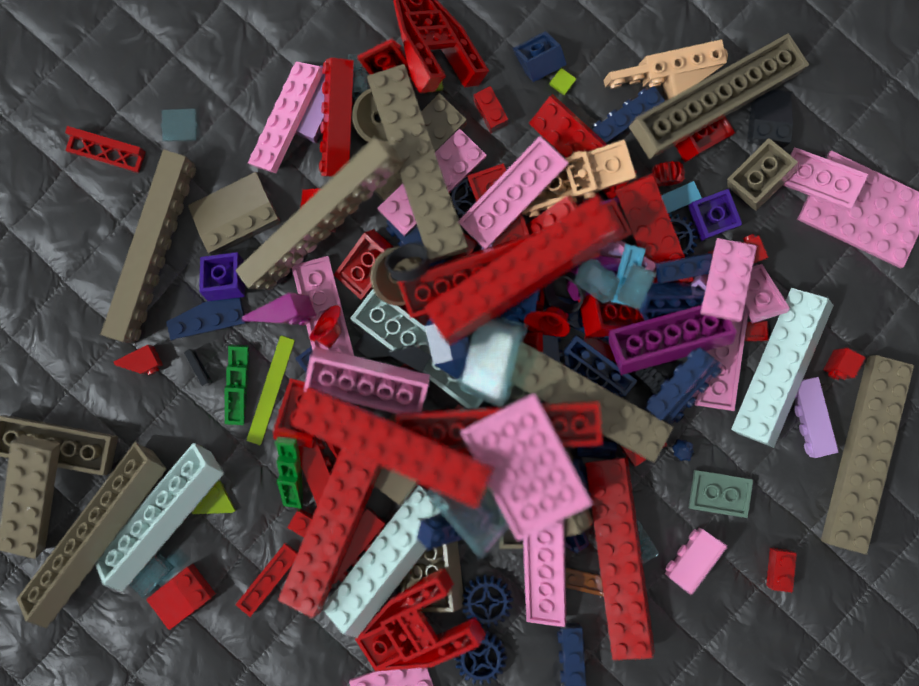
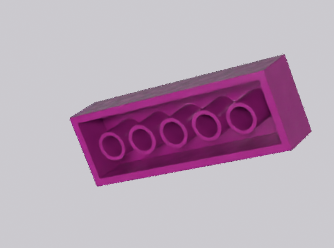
[608,305,737,375]

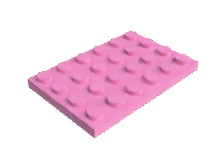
[797,151,919,268]
[461,394,592,541]

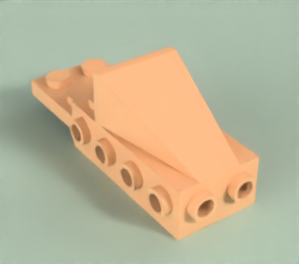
[604,40,728,101]
[522,140,636,218]

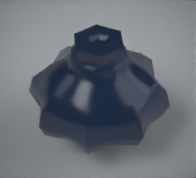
[672,439,695,461]

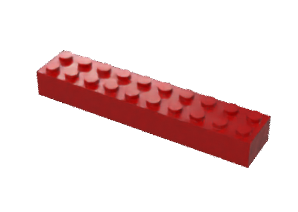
[424,195,622,346]
[398,229,600,319]
[291,387,496,508]
[395,400,602,452]
[278,448,382,618]
[586,457,655,660]

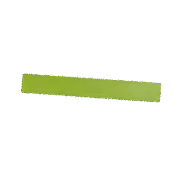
[247,336,294,445]

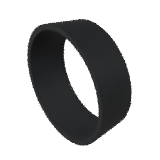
[385,244,430,282]
[543,271,586,314]

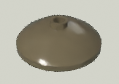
[352,89,389,143]
[371,247,422,306]

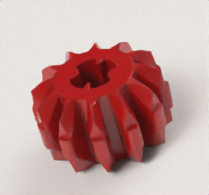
[652,161,685,187]

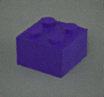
[687,189,742,241]
[199,252,245,301]

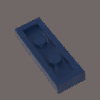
[656,253,712,283]

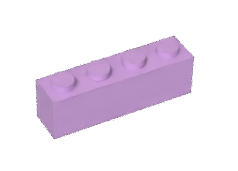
[295,61,326,143]
[794,377,838,458]

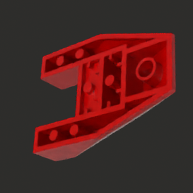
[393,0,489,93]
[355,568,486,671]

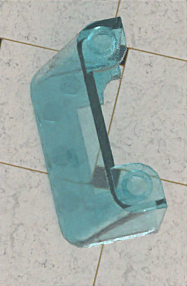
[458,317,528,407]
[425,488,510,559]

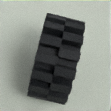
[634,366,666,395]

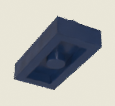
[575,441,617,459]

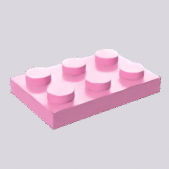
[744,264,790,323]

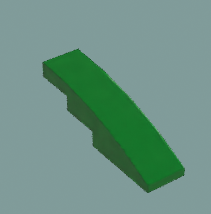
[225,344,249,425]
[275,437,303,509]

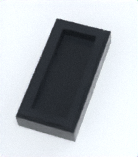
[183,349,212,386]

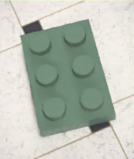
[688,470,753,518]

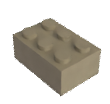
[727,138,798,211]

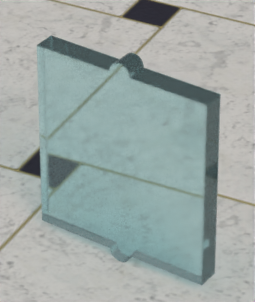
[160,109,198,142]

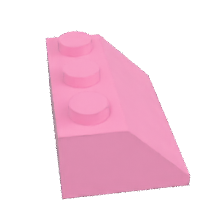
[665,528,727,595]

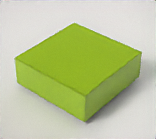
[549,68,576,96]

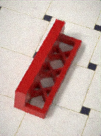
[65,126,146,173]

